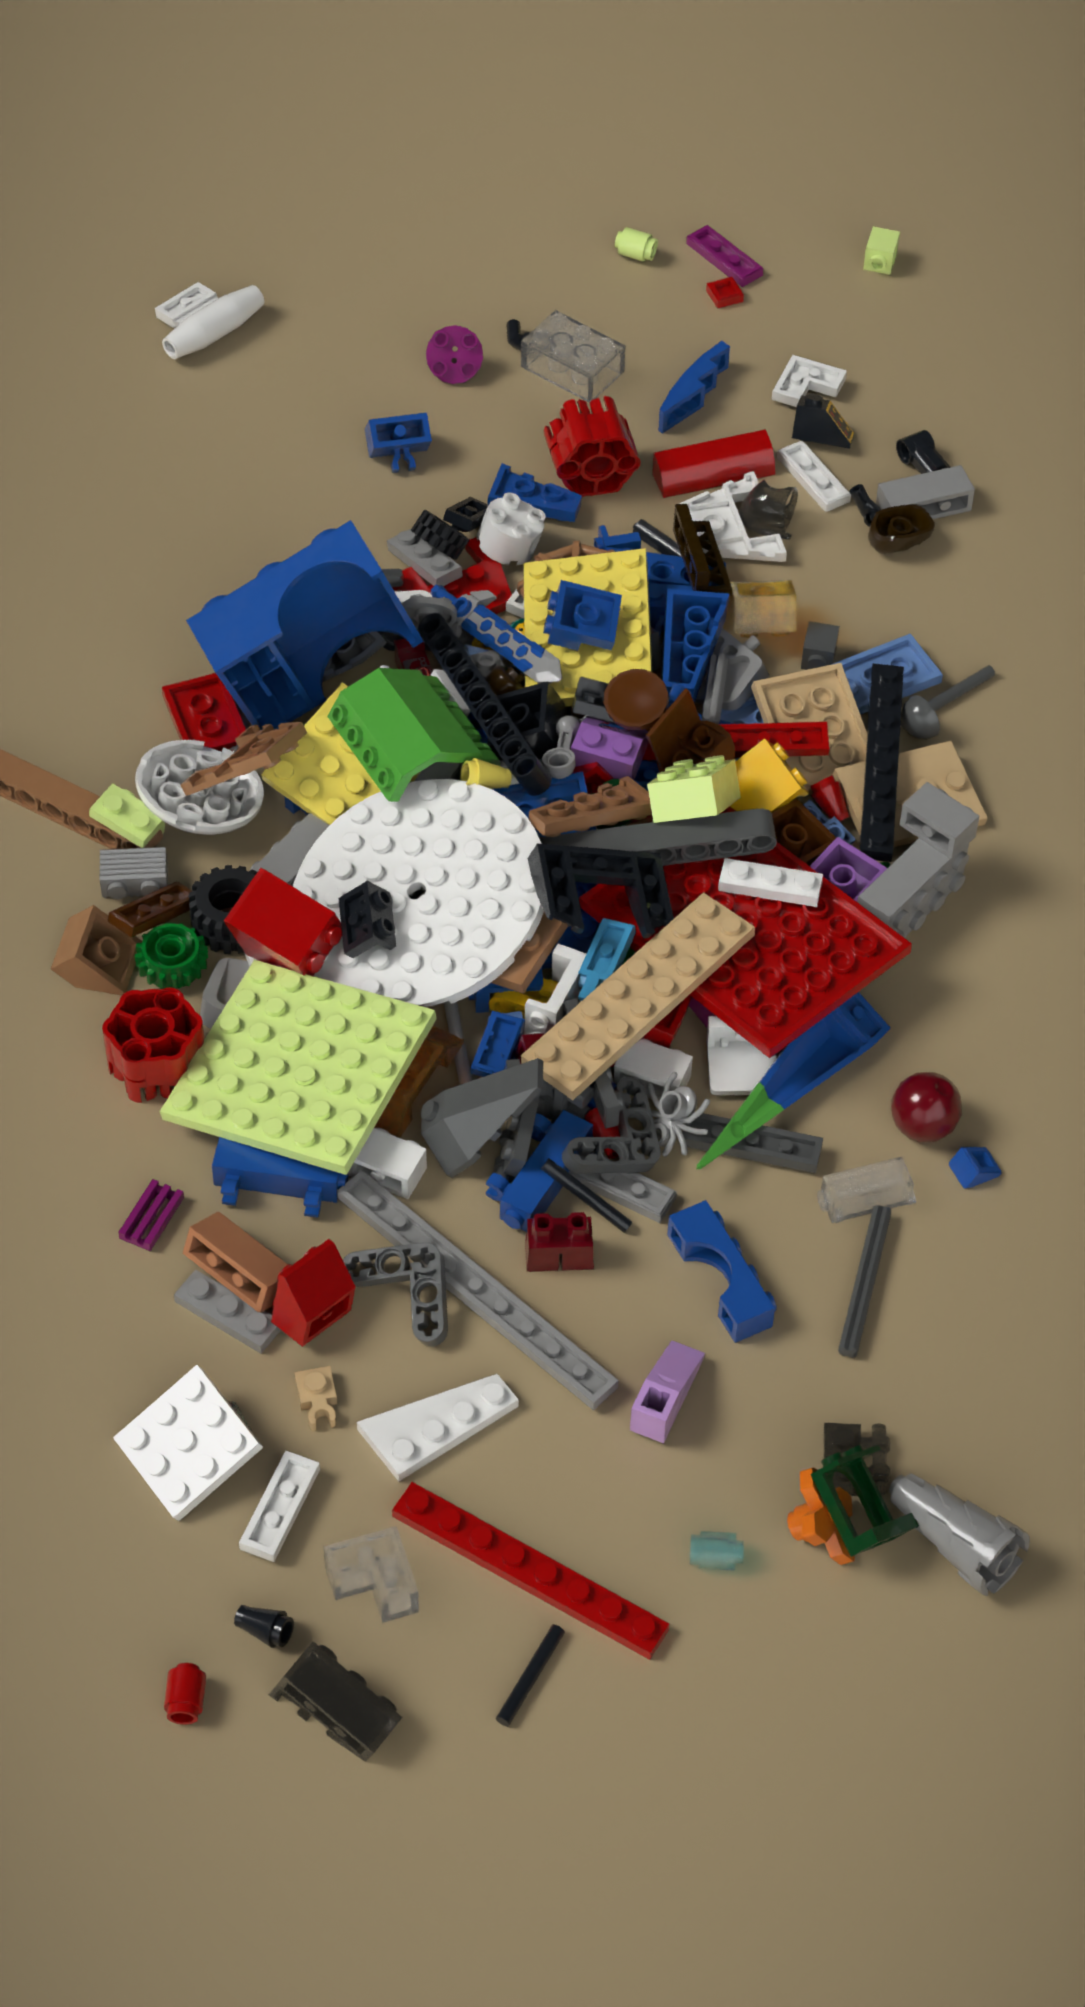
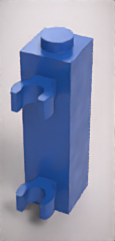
[486,1110,593,1232]
[212,1137,349,1218]

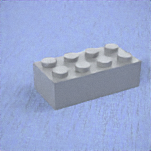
[857,838,969,939]

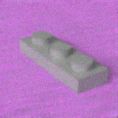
[387,528,463,586]
[174,1269,281,1354]

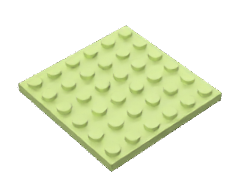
[160,960,437,1175]

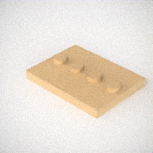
[751,663,867,797]
[833,741,988,848]

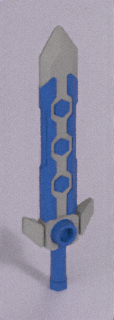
[431,585,562,684]

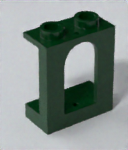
[810,1444,919,1557]

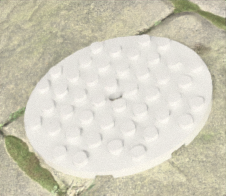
[293,779,544,1008]

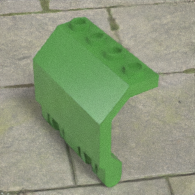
[327,668,501,802]

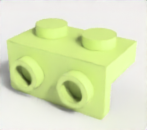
[89,783,165,848]

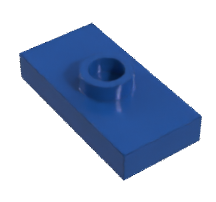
[470,1010,525,1077]

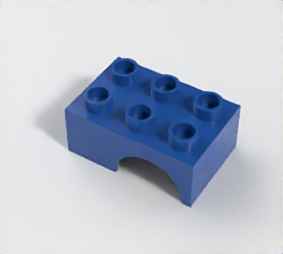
[186,520,423,730]

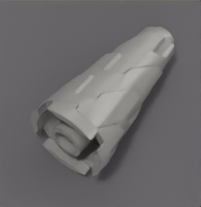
[889,1473,1030,1596]

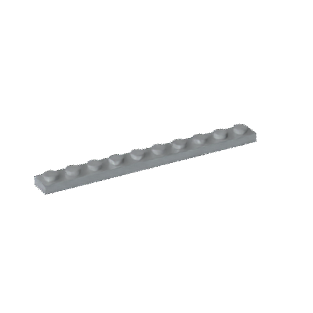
[337,1170,619,1411]

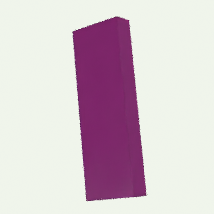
[686,225,764,287]

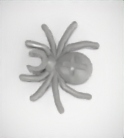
[647,1072,710,1157]

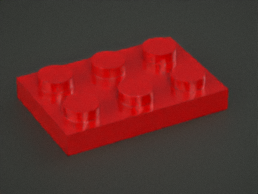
[162,673,246,752]

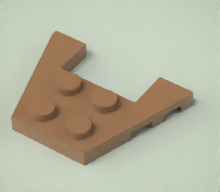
[180,722,307,796]

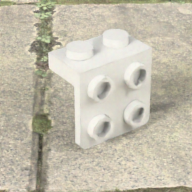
[706,1016,776,1095]

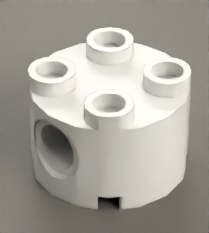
[476,493,546,565]

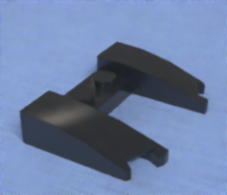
[527,843,674,938]

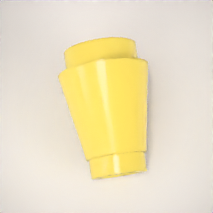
[460,758,512,789]

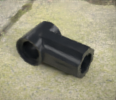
[896,430,951,474]

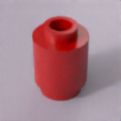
[164,1663,206,1725]

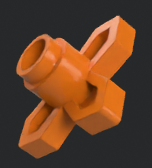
[787,1467,855,1565]

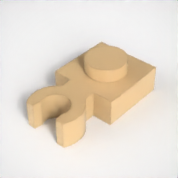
[294,1366,337,1431]

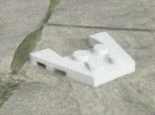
[679,471,787,562]

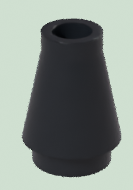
[234,1605,294,1648]

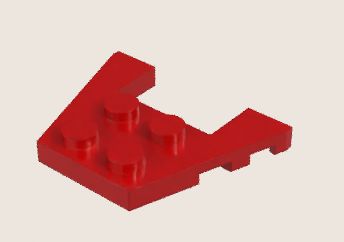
[392,537,512,615]

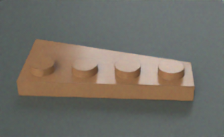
[529,776,652,837]

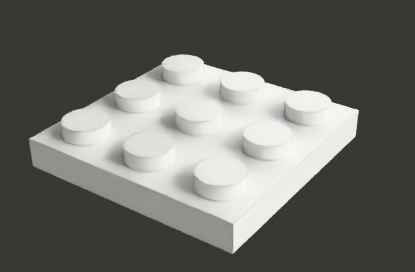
[113,1365,263,1521]

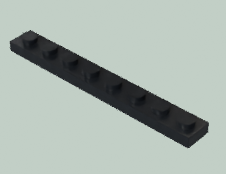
[859,663,904,862]

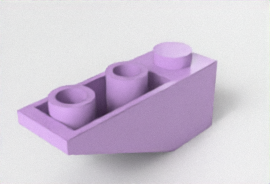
[630,1341,705,1444]

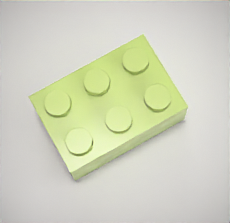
[647,755,741,823]

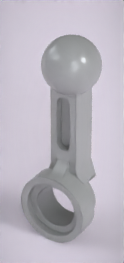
[542,716,581,779]

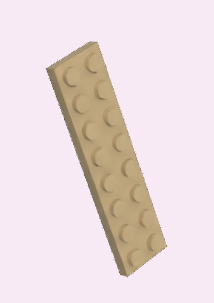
[521,892,755,1100]

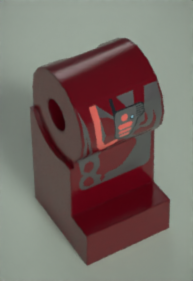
[394,635,432,676]

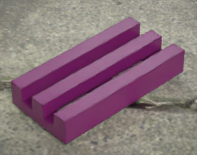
[118,1179,184,1251]

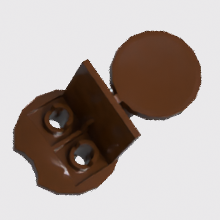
[603,669,736,772]

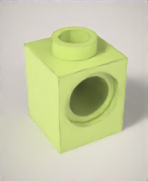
[863,226,900,275]

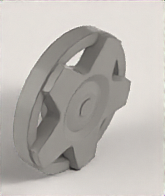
[401,594,457,629]

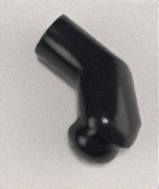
[506,319,537,352]
[849,484,882,527]

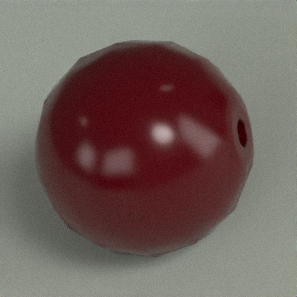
[891,1072,962,1142]

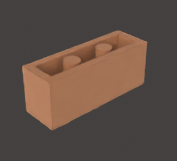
[183,1211,288,1313]

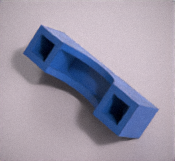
[667,1200,777,1343]

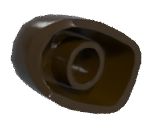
[868,504,935,554]

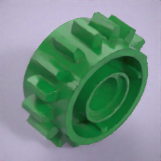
[135,923,208,989]

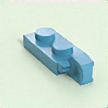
[578,918,637,1001]

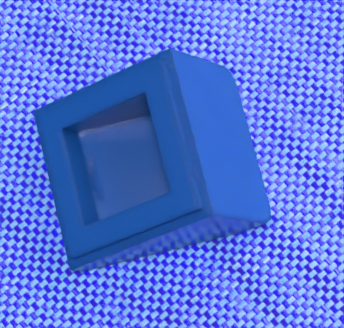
[949,1147,1002,1188]

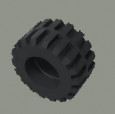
[189,865,257,954]

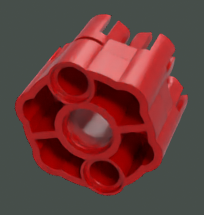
[543,396,641,497]
[102,987,205,1103]

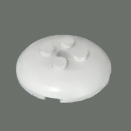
[135,740,264,835]

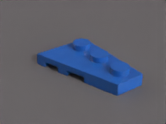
[488,463,582,522]

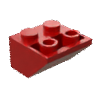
[271,1239,356,1347]

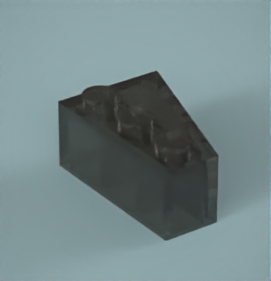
[268,1641,403,1762]

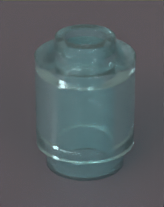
[690,1531,744,1571]

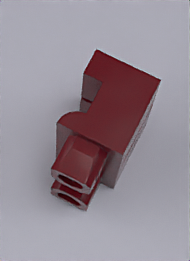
[525,1212,594,1272]

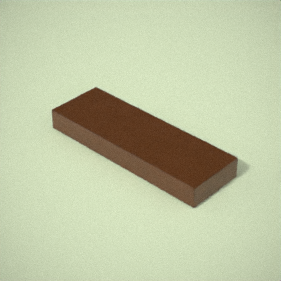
[108,881,192,938]

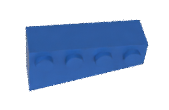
[661,589,730,703]

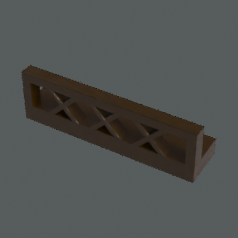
[673,504,732,596]

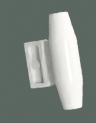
[155,282,265,359]

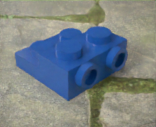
[543,580,622,651]

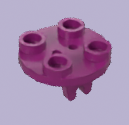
[426,325,484,384]

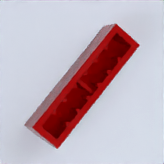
[652,429,775,498]

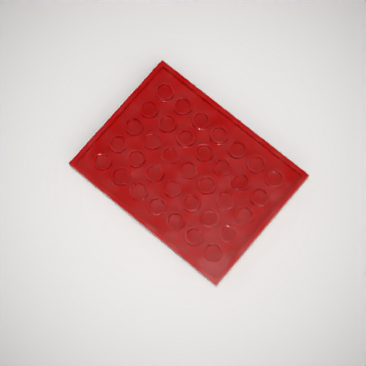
[579,806,912,1058]

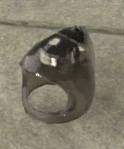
[739,480,798,540]

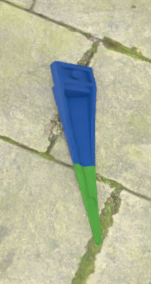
[696,992,891,1169]

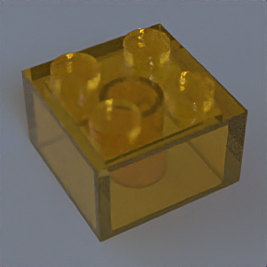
[730,580,797,638]

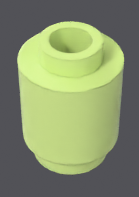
[615,227,658,262]

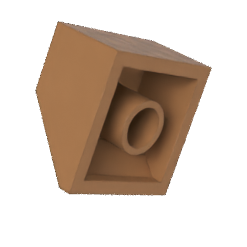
[51,905,143,995]

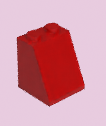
[224,868,342,976]

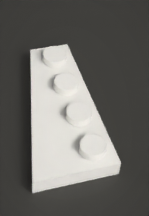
[357,1374,519,1482]

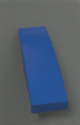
[658,341,730,434]

